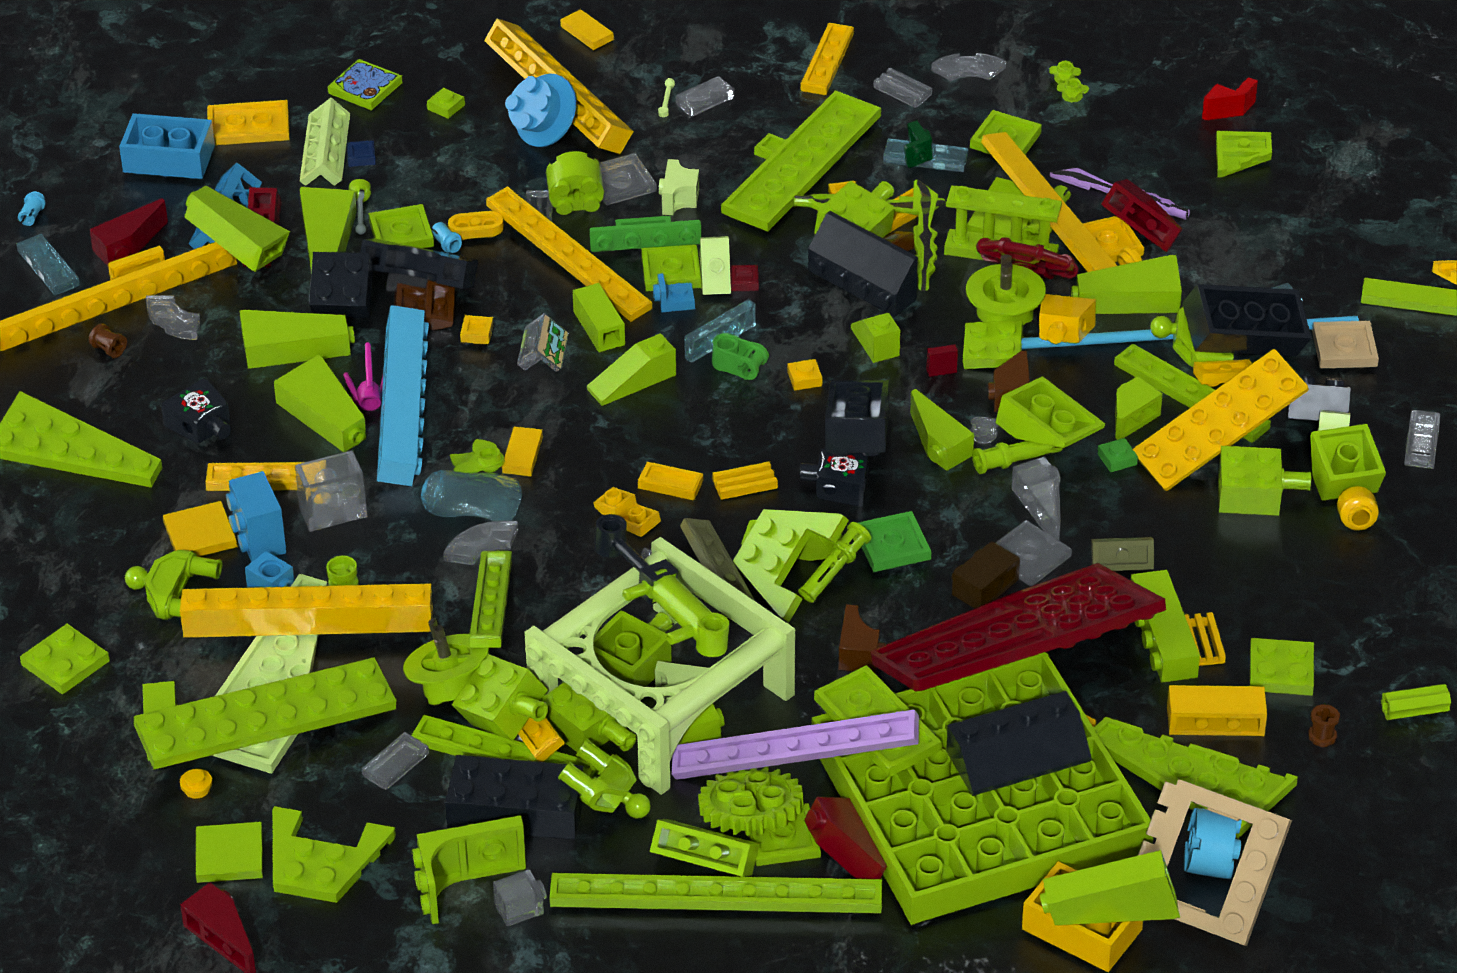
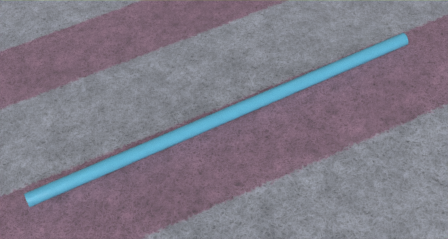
[1022,316,1359,349]

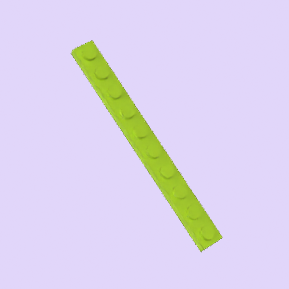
[550,873,882,913]

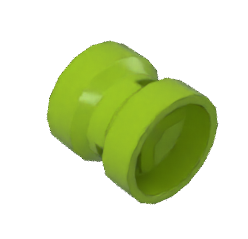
[326,555,359,586]

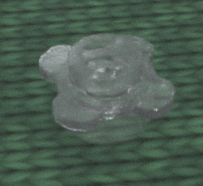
[969,417,999,444]

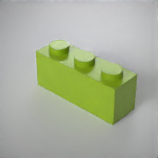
[650,819,760,877]

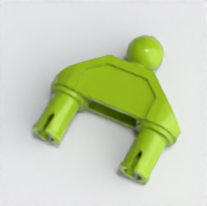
[1150,307,1234,367]
[125,550,222,620]
[558,739,651,819]

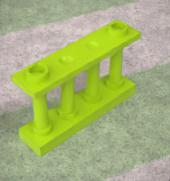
[944,185,1062,260]

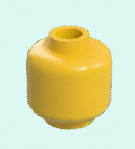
[1337,486,1379,531]

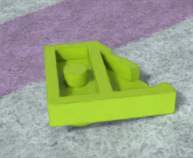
[1216,131,1272,177]

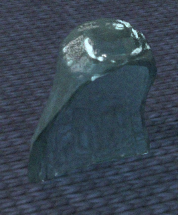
[420,470,522,528]

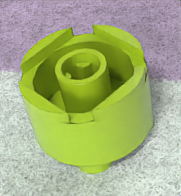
[546,151,604,215]

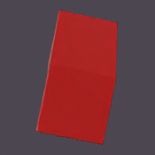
[1202,77,1258,120]

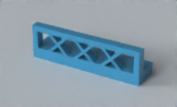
[189,162,262,249]

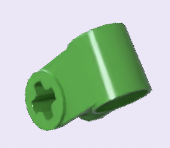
[712,333,769,380]

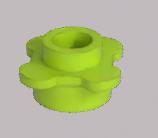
[1049,60,1081,84]
[1057,78,1089,102]

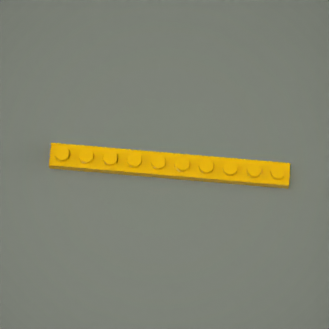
[0,242,237,352]

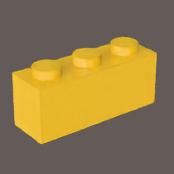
[1167,685,1267,736]

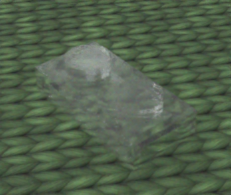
[676,76,734,117]

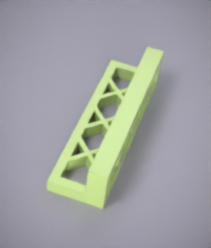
[300,98,350,186]

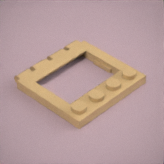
[1138,779,1292,946]

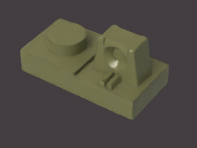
[1091,537,1154,571]

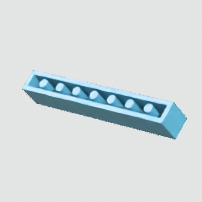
[377,305,429,486]

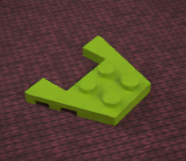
[733,509,849,623]
[272,806,396,903]

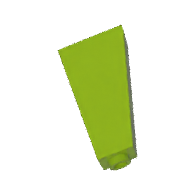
[185,186,290,272]
[300,187,357,271]
[1071,255,1182,314]
[239,310,355,369]
[274,354,366,453]
[1040,850,1180,925]

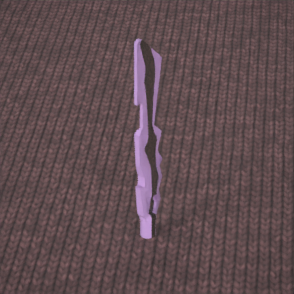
[1050,168,1190,220]

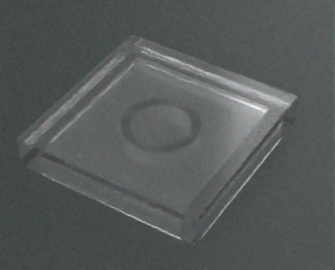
[599,153,657,205]
[996,520,1072,586]

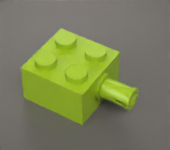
[814,180,895,238]
[1218,446,1311,516]
[583,610,673,696]
[452,654,548,741]
[541,682,636,752]

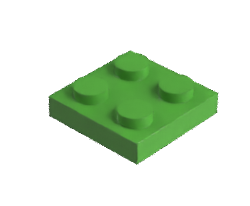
[858,511,931,572]

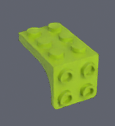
[412,816,526,924]

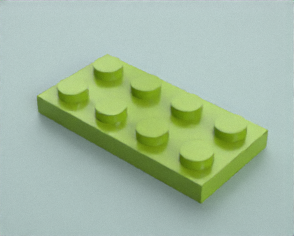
[814,665,942,777]

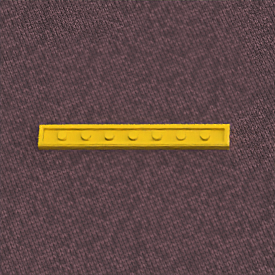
[981,132,1117,272]
[486,186,652,322]

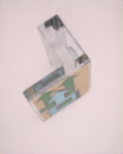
[517,313,569,372]

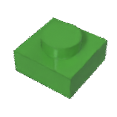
[1098,438,1138,472]

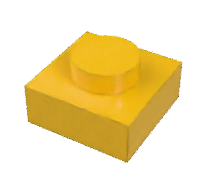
[460,315,494,344]
[787,359,822,391]

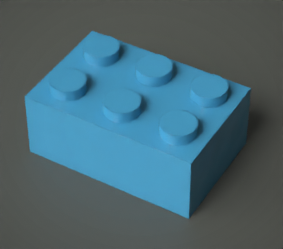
[119,113,215,179]

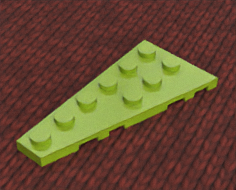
[0,391,162,487]
[1093,717,1298,838]

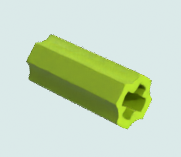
[1381,684,1451,720]

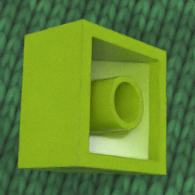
[1310,424,1386,501]

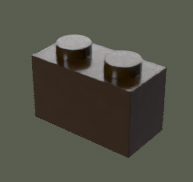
[952,541,1020,608]

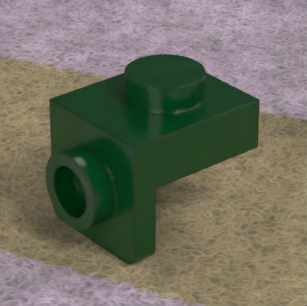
[904,120,933,168]

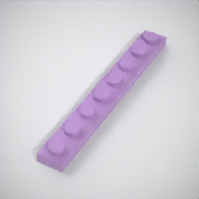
[671,710,919,780]

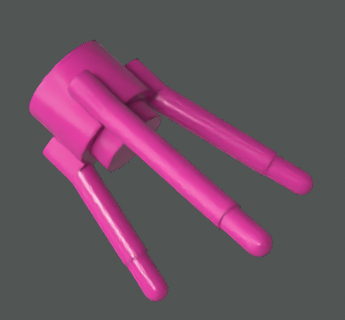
[343,342,383,411]

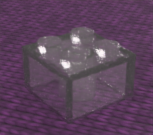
[295,450,367,532]

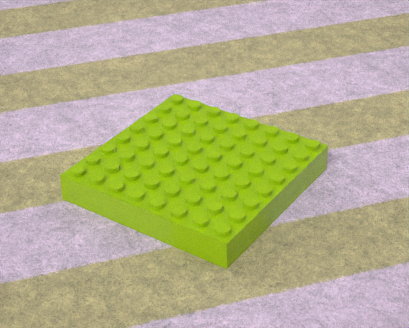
[811,652,1153,925]

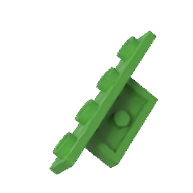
[590,216,701,252]

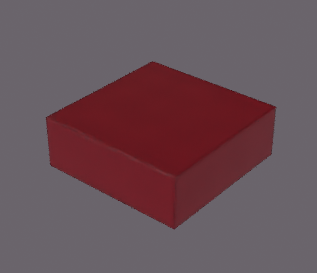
[730,265,759,291]
[927,344,958,377]

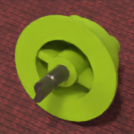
[966,254,1046,325]
[403,618,489,705]

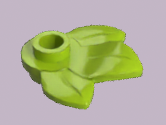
[450,439,505,475]

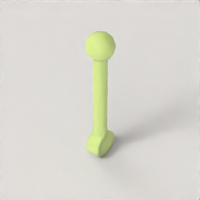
[658,78,675,117]

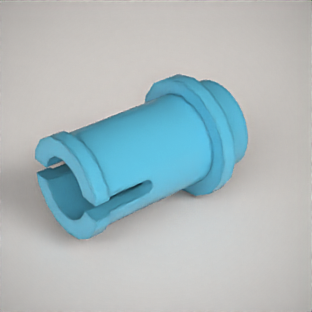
[17,191,46,226]
[431,222,462,253]

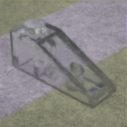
[1012,456,1061,544]

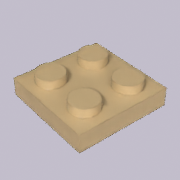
[1312,321,1379,369]

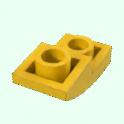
[593,487,661,537]

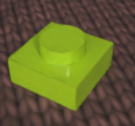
[427,88,465,119]

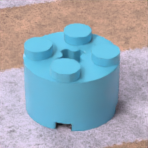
[1184,808,1242,879]

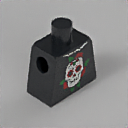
[161,378,231,443]
[800,448,869,507]

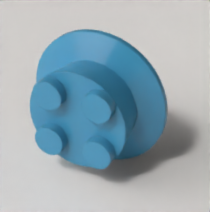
[505,74,576,147]

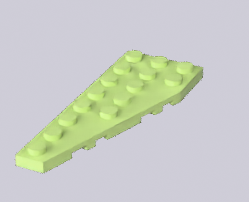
[211,574,327,774]

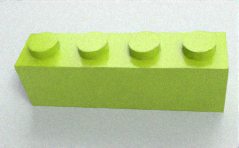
[1131,570,1200,683]

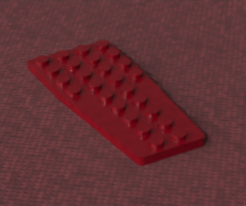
[871,563,1166,691]

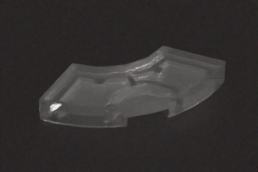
[931,53,1006,81]
[146,295,200,340]
[443,520,518,565]

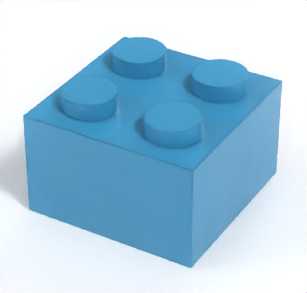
[226,471,286,562]

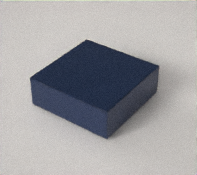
[347,141,376,167]

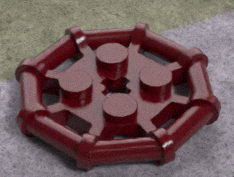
[976,237,1078,279]

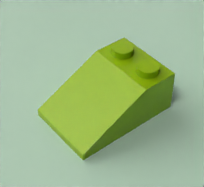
[995,376,1105,448]

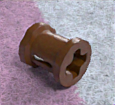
[89,323,127,358]
[1308,704,1340,747]

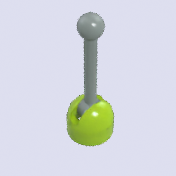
[349,179,371,235]

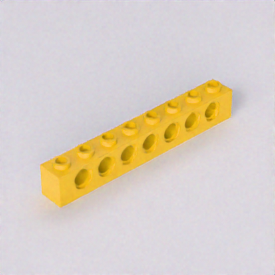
[484,19,634,154]

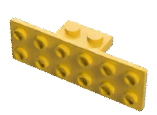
[1132,349,1309,491]

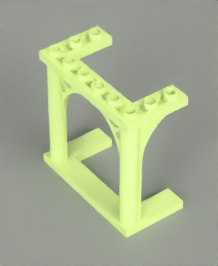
[525,537,795,795]

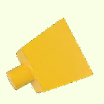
[1039,294,1096,344]

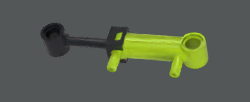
[595,514,729,657]

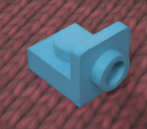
[653,273,695,312]

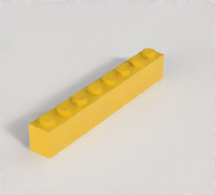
[180,584,433,638]

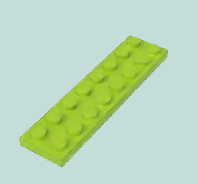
[721,91,881,232]
[134,657,397,770]

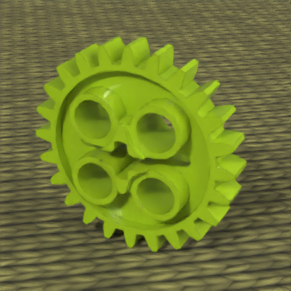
[698,767,804,836]

